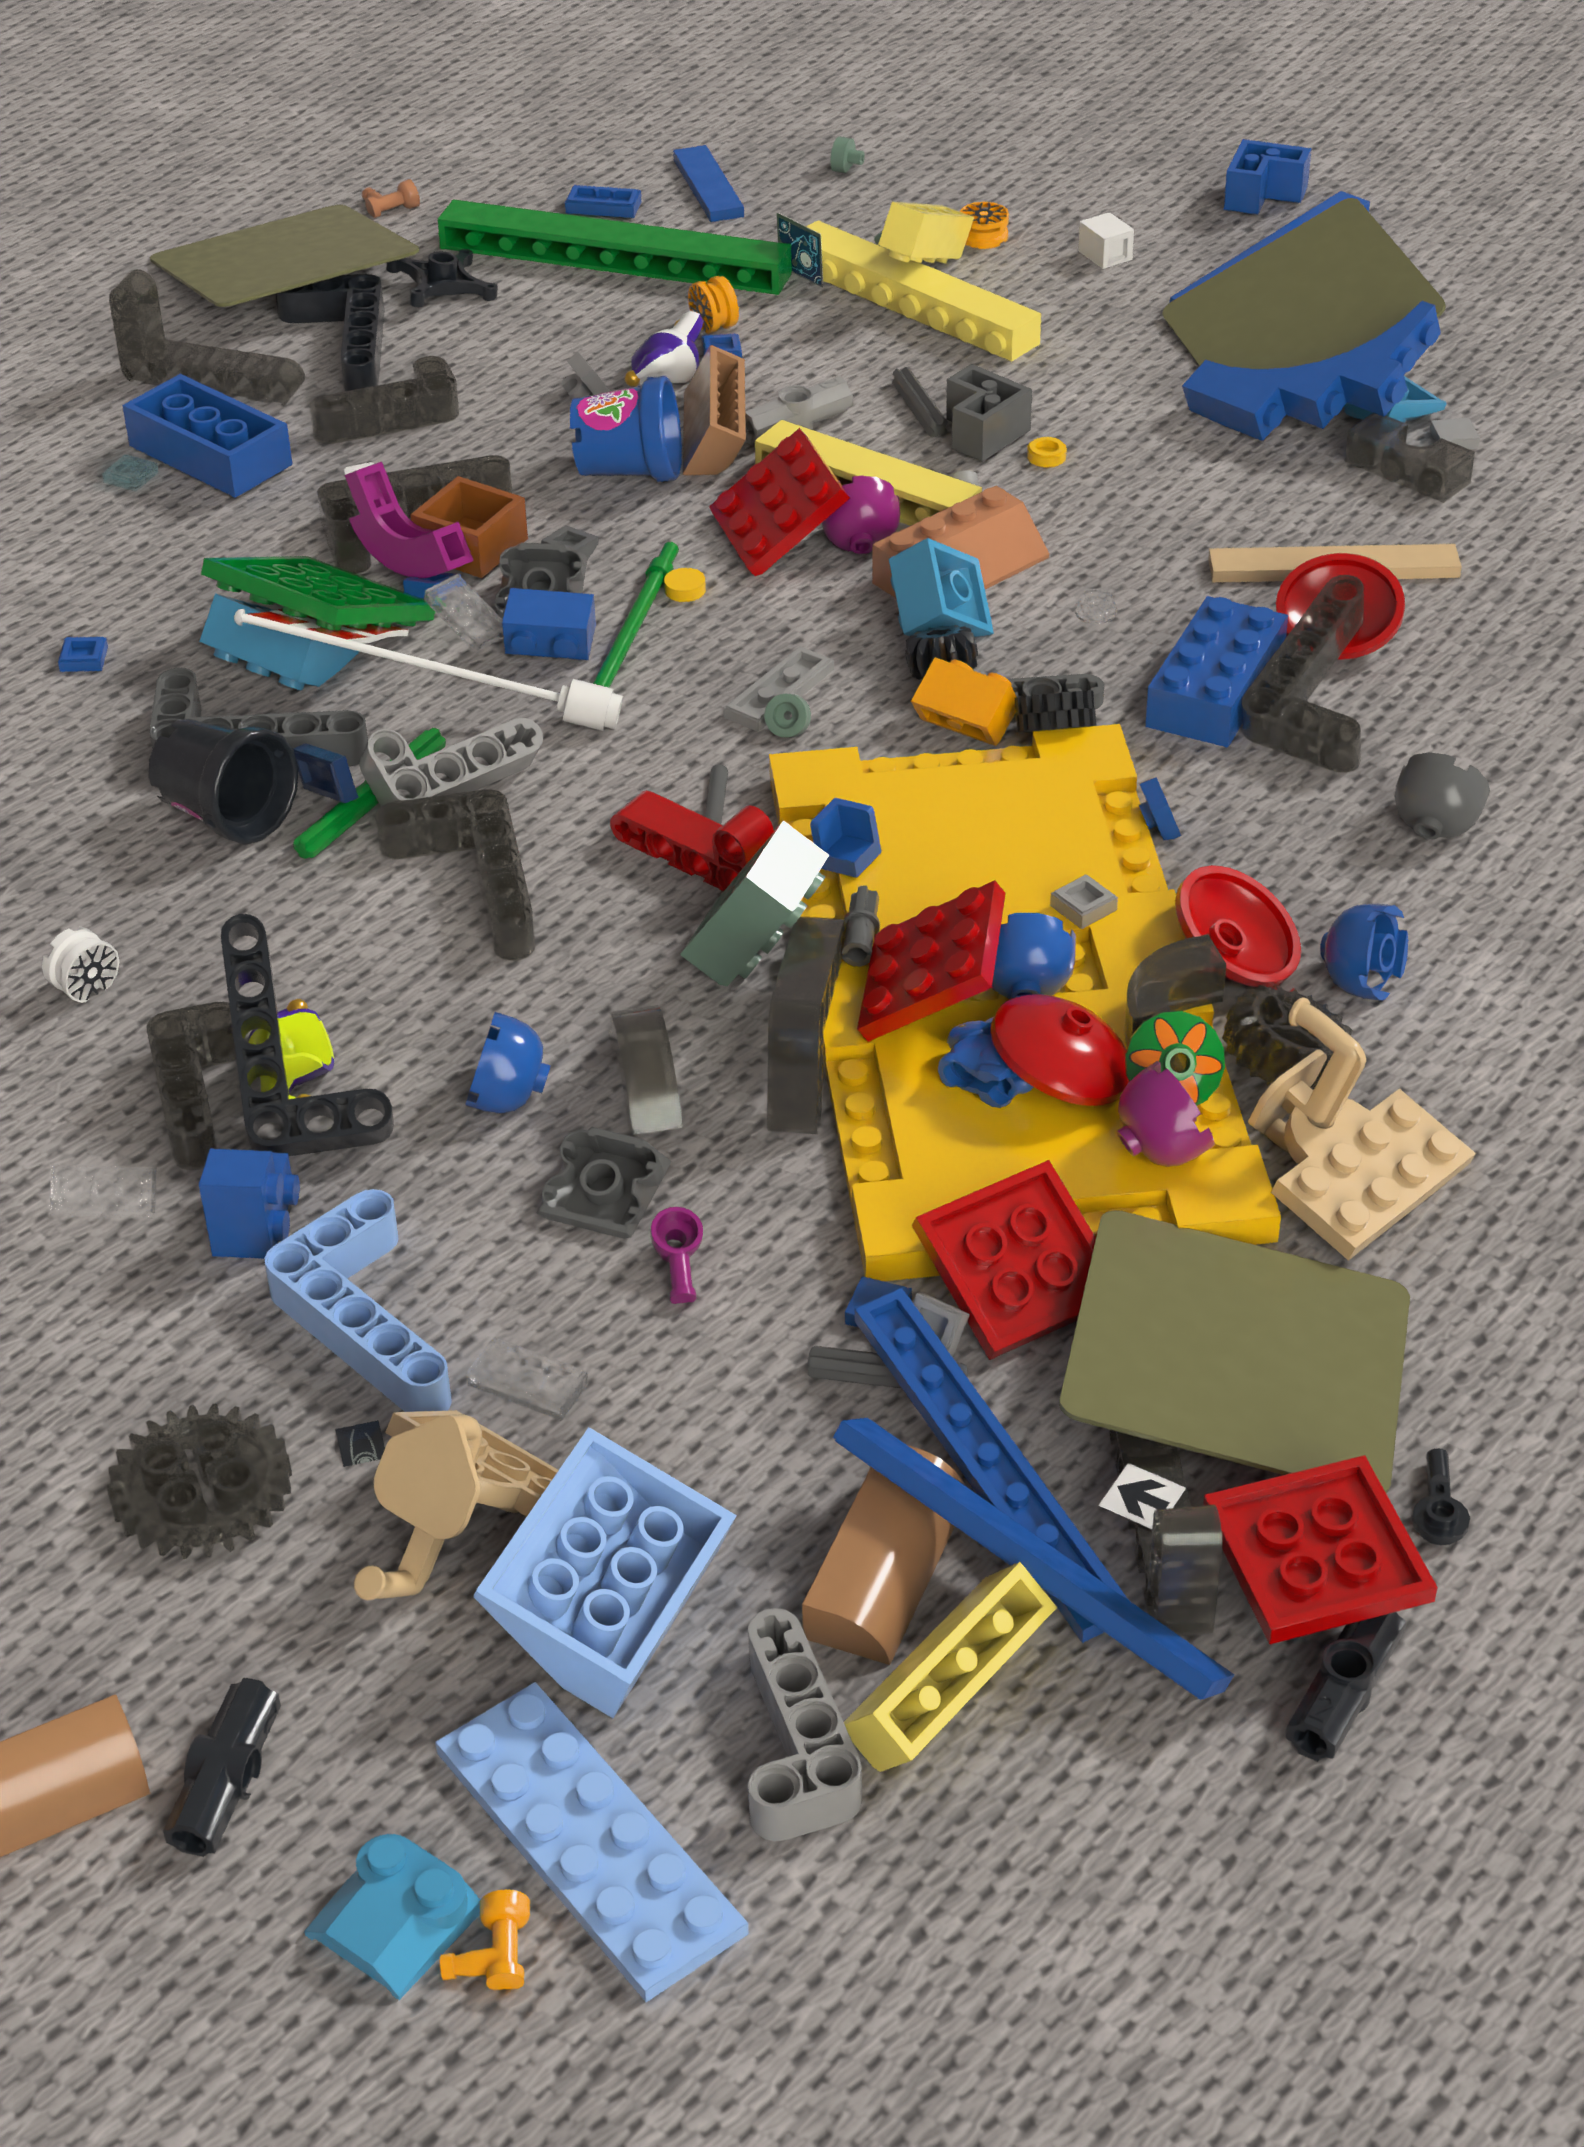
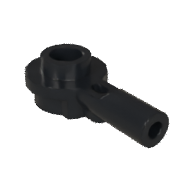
[1412,1448,1470,1546]

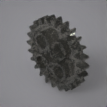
[107,1404,292,1559]

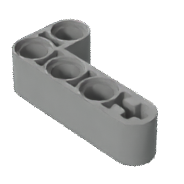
[359,718,543,820]
[748,1608,862,1841]

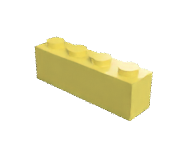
[878,201,974,264]
[844,1562,1057,1772]

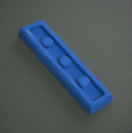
[673,145,744,222]

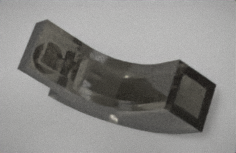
[1124,934,1226,1072]
[608,1005,683,1135]

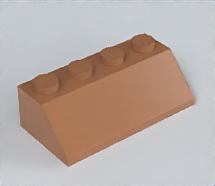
[872,485,1050,598]

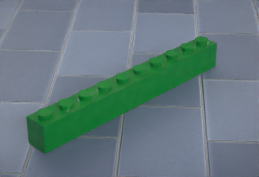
[437,199,792,295]

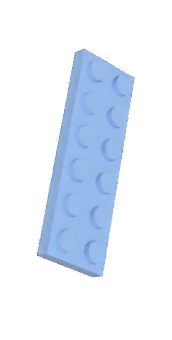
[435,1682,749,2002]

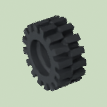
[1015,690,1097,733]

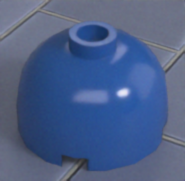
[1320,904,1408,1001]
[992,913,1076,999]
[465,1012,551,1113]

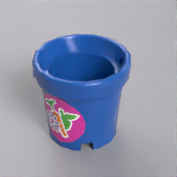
[570,376,682,482]

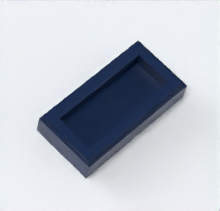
[293,743,359,803]

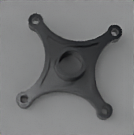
[386,249,498,308]

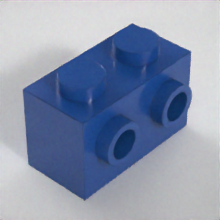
[502,588,596,660]

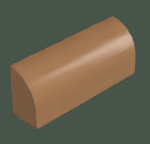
[683,344,746,475]
[802,1445,965,1665]
[0,1694,150,1857]

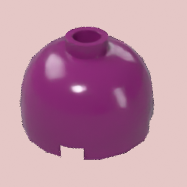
[822,475,900,554]
[1116,1061,1215,1167]

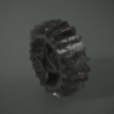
[1222,985,1353,1090]

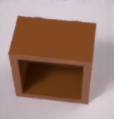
[411,476,528,578]

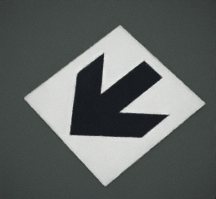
[1098,1463,1186,1532]

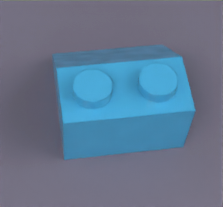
[889,538,994,637]

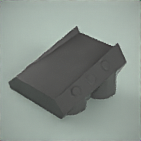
[494,542,588,624]
[536,1127,671,1239]

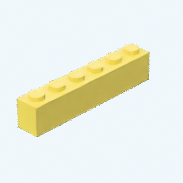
[755,420,982,526]

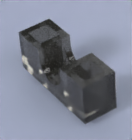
[1345,413,1475,503]

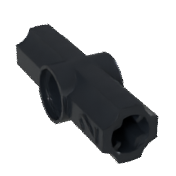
[1286,1612,1406,1762]
[163,1678,281,1857]

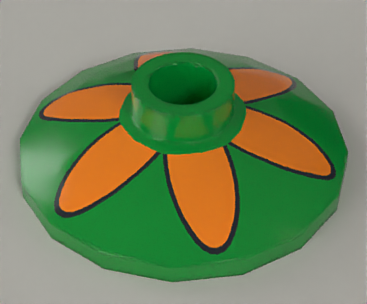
[1125,1011,1225,1106]

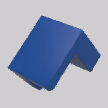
[810,798,882,878]

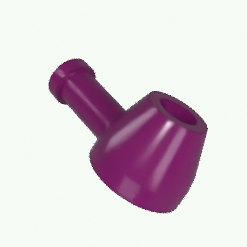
[650,1207,703,1304]

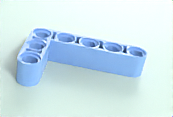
[264,1189,452,1412]

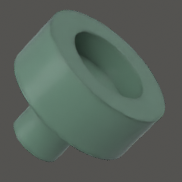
[830,136,865,173]
[764,694,811,738]

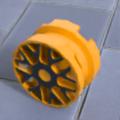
[960,202,1009,249]
[688,276,739,334]

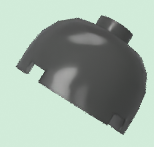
[1394,752,1490,839]

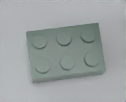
[680,820,829,987]

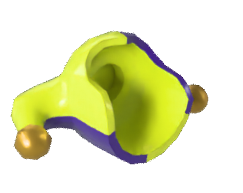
[248,999,334,1099]

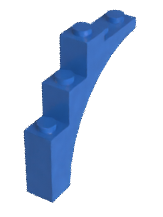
[1182,301,1441,441]

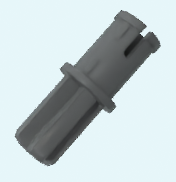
[842,886,880,967]

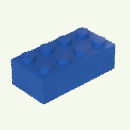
[122,374,293,498]
[1145,596,1288,748]

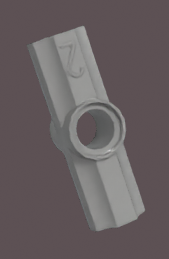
[745,376,853,446]

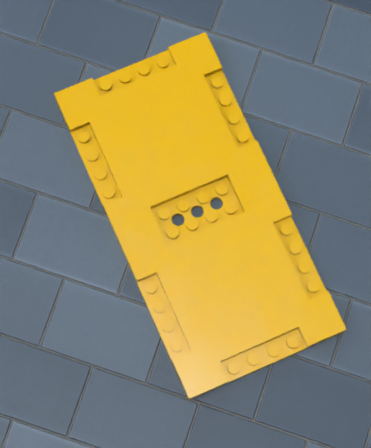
[769,724,1281,1281]

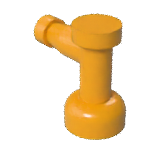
[440,1889,530,1990]

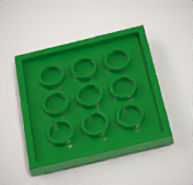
[201,556,437,631]

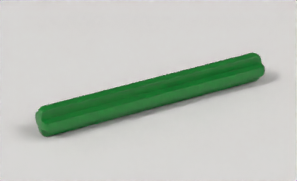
[293,728,446,859]

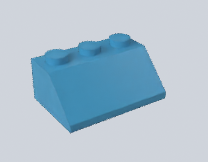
[199,593,359,690]

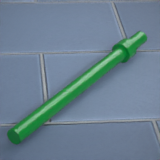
[593,542,679,688]

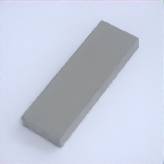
[723,646,834,732]

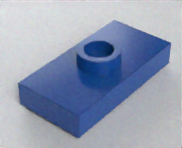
[565,185,642,218]

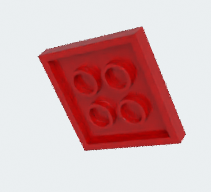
[709,428,850,576]
[857,880,1006,1042]
[911,1160,1096,1360]
[1202,1455,1438,1645]

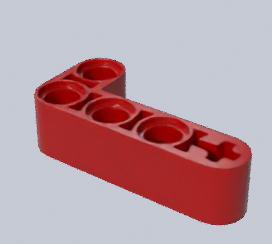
[610,790,774,891]

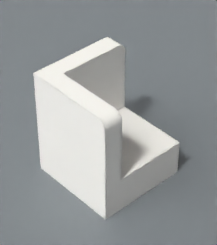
[1078,213,1134,269]

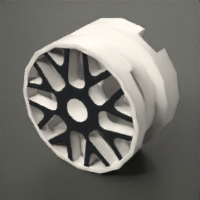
[42,926,119,1003]

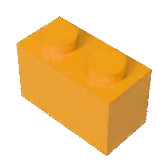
[911,657,1017,746]

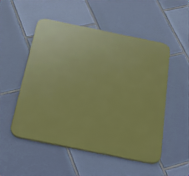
[1163,198,1446,369]
[150,205,419,307]
[1059,1210,1410,1493]

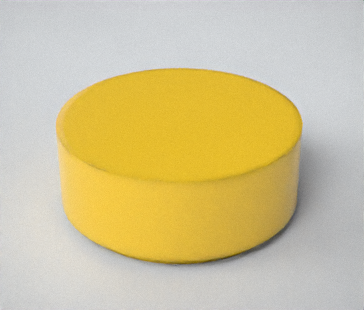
[1027,437,1067,468]
[664,568,706,602]

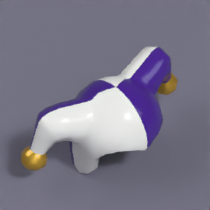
[625,311,704,387]

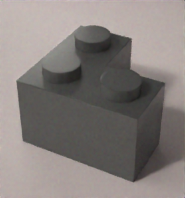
[946,364,1032,462]

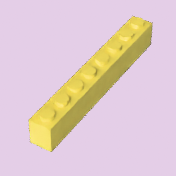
[806,220,1041,361]

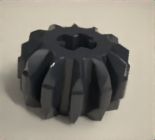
[905,625,978,680]

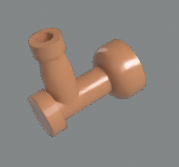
[362,179,420,218]

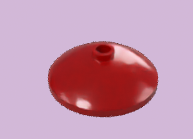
[1276,553,1405,660]
[1175,865,1301,988]
[991,994,1129,1106]

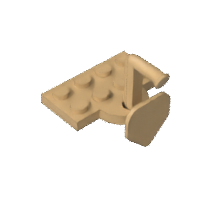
[1248,997,1476,1261]
[354,1410,559,1600]

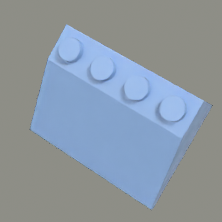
[473,1427,737,1718]

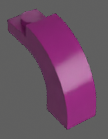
[344,461,474,578]

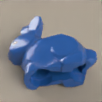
[938,1017,1034,1108]

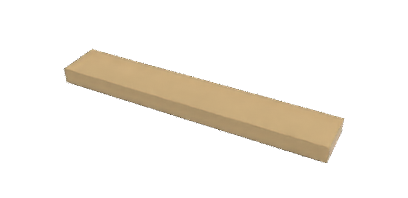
[1208,544,1462,582]

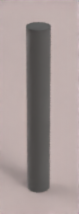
[704,765,728,824]

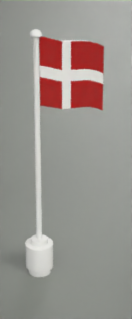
[234,608,623,731]

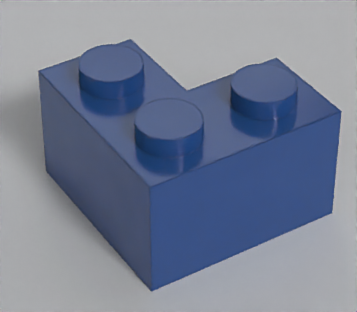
[1224,139,1312,214]
[199,1149,300,1259]

